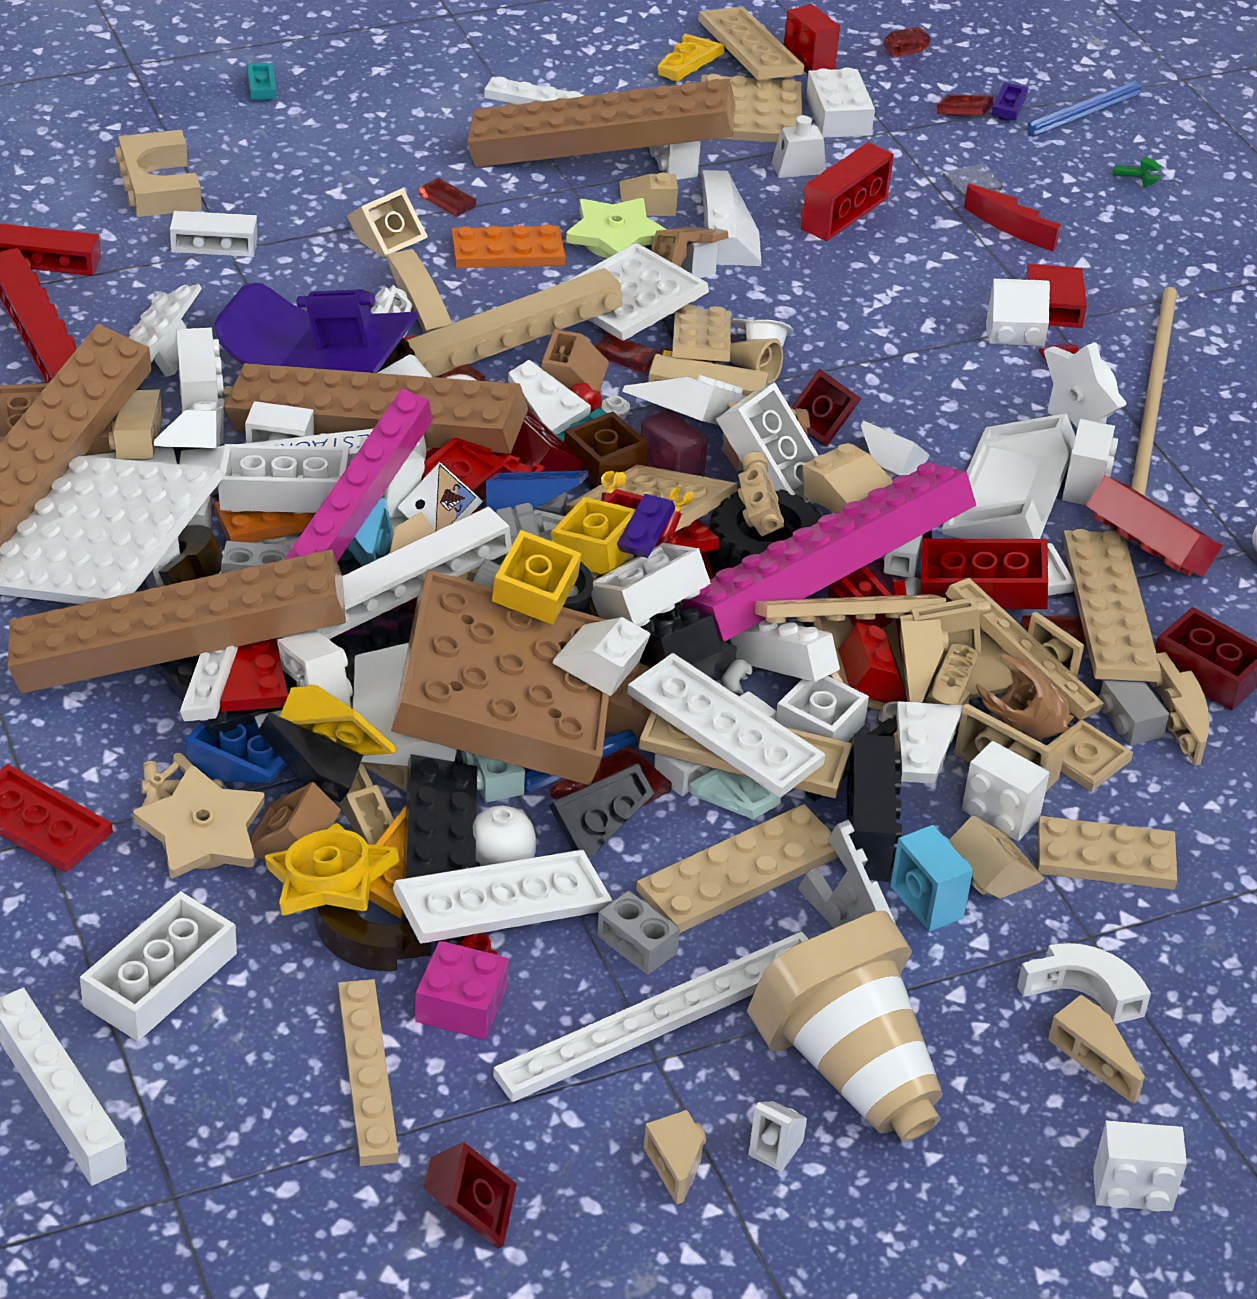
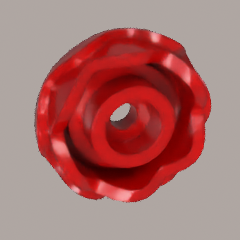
[569,383,602,413]

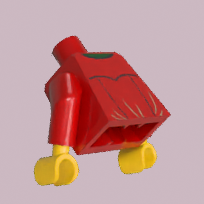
[601,471,693,559]

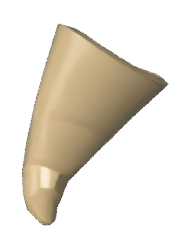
[711,338,783,384]

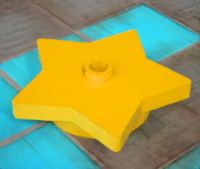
[265,823,399,916]

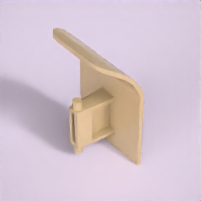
[813,597,1012,710]

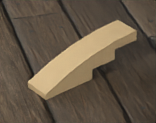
[386,249,452,334]
[338,763,394,845]

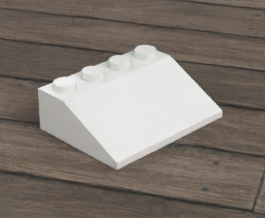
[623,374,747,425]
[353,643,457,766]

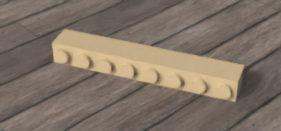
[407,268,623,377]

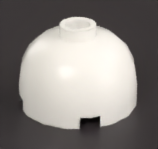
[473,805,536,866]

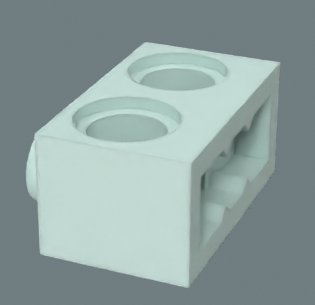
[461,750,525,803]

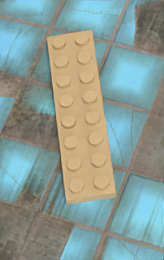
[1062,529,1161,682]

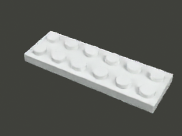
[627,653,826,798]
[392,850,613,944]

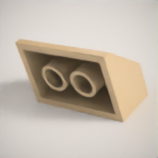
[954,703,1064,793]

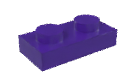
[991,82,1028,120]
[617,494,676,558]

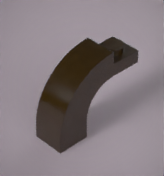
[158,525,223,586]
[314,904,431,971]

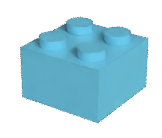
[890,825,973,932]

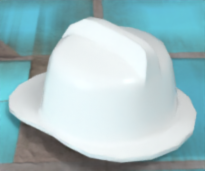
[731,319,793,348]

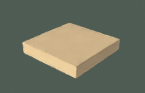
[1046,720,1133,792]

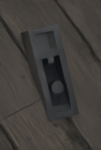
[258,712,363,802]

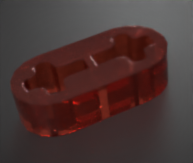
[884,27,930,56]

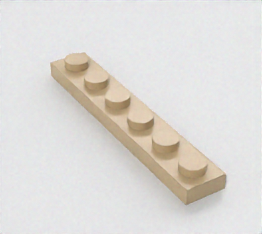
[945,578,1104,721]
[755,594,946,623]
[338,979,399,1166]

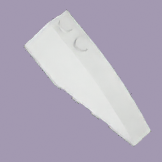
[702,170,761,266]

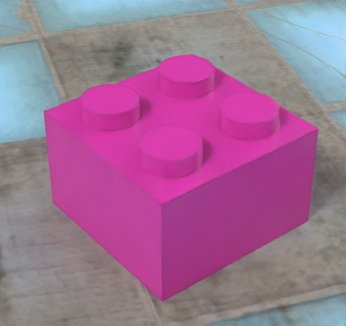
[415,940,509,1040]

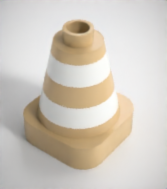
[747,911,942,1142]

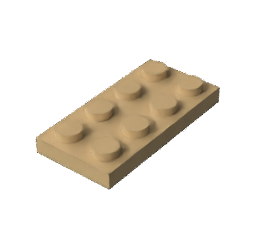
[672,304,731,362]
[1038,816,1177,890]

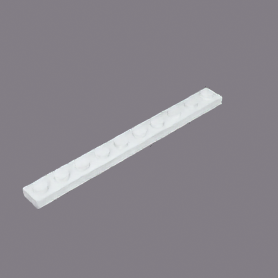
[493,931,809,1102]

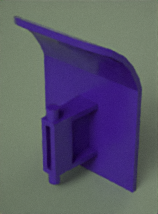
[215,283,418,373]

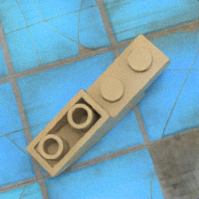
[1150,652,1209,766]

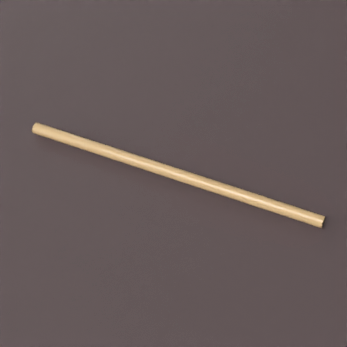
[1131,287,1177,496]

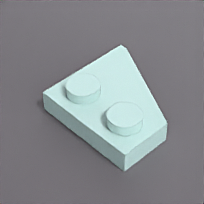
[689,769,781,819]

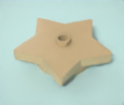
[133,765,265,879]

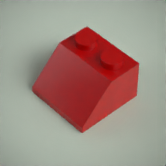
[838,622,907,703]

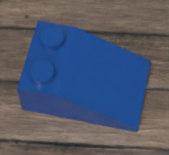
[486,471,588,512]
[185,718,287,782]

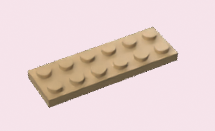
[698,7,804,81]
[639,711,852,799]
[636,804,839,933]

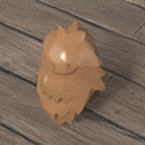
[976,653,1074,740]

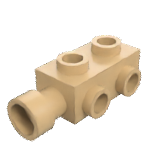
[737,452,784,536]

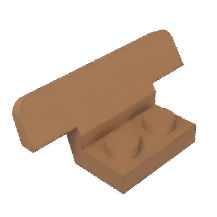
[651,226,729,267]

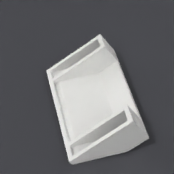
[941,413,1076,539]

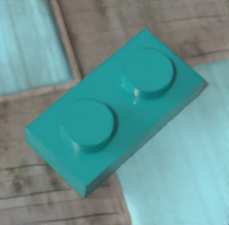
[247,63,276,101]

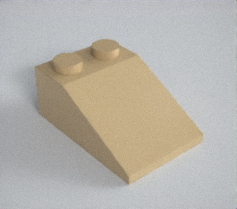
[802,443,893,513]

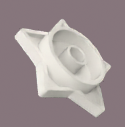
[1044,342,1126,429]

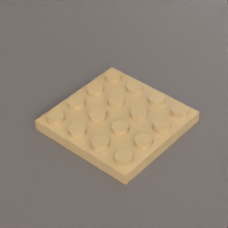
[701,74,802,143]
[566,465,738,536]

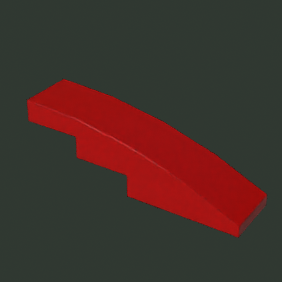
[964,183,1061,251]

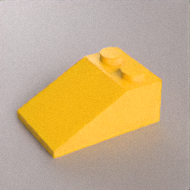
[280,684,397,756]

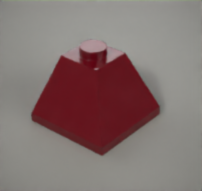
[791,368,862,446]
[424,1142,517,1249]

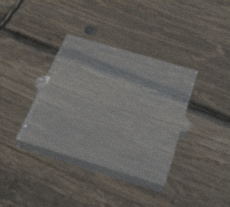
[942,164,1003,199]

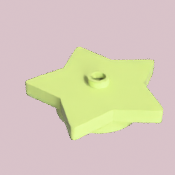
[566,198,667,258]

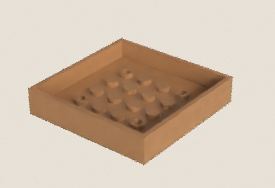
[391,569,609,785]

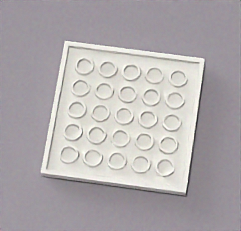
[0,456,223,604]

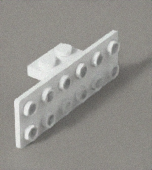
[128,284,202,377]

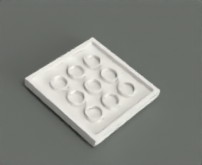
[566,243,709,341]

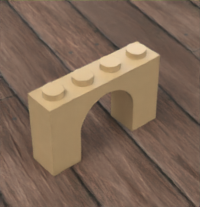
[114,130,202,217]

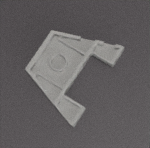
[798,820,896,928]

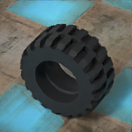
[707,489,823,575]

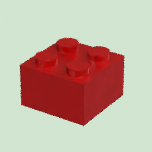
[783,3,840,74]

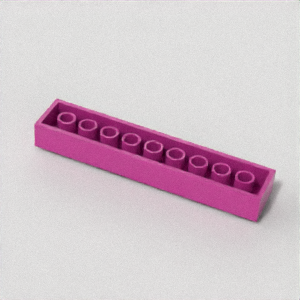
[681,462,976,642]

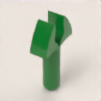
[1113,157,1162,187]

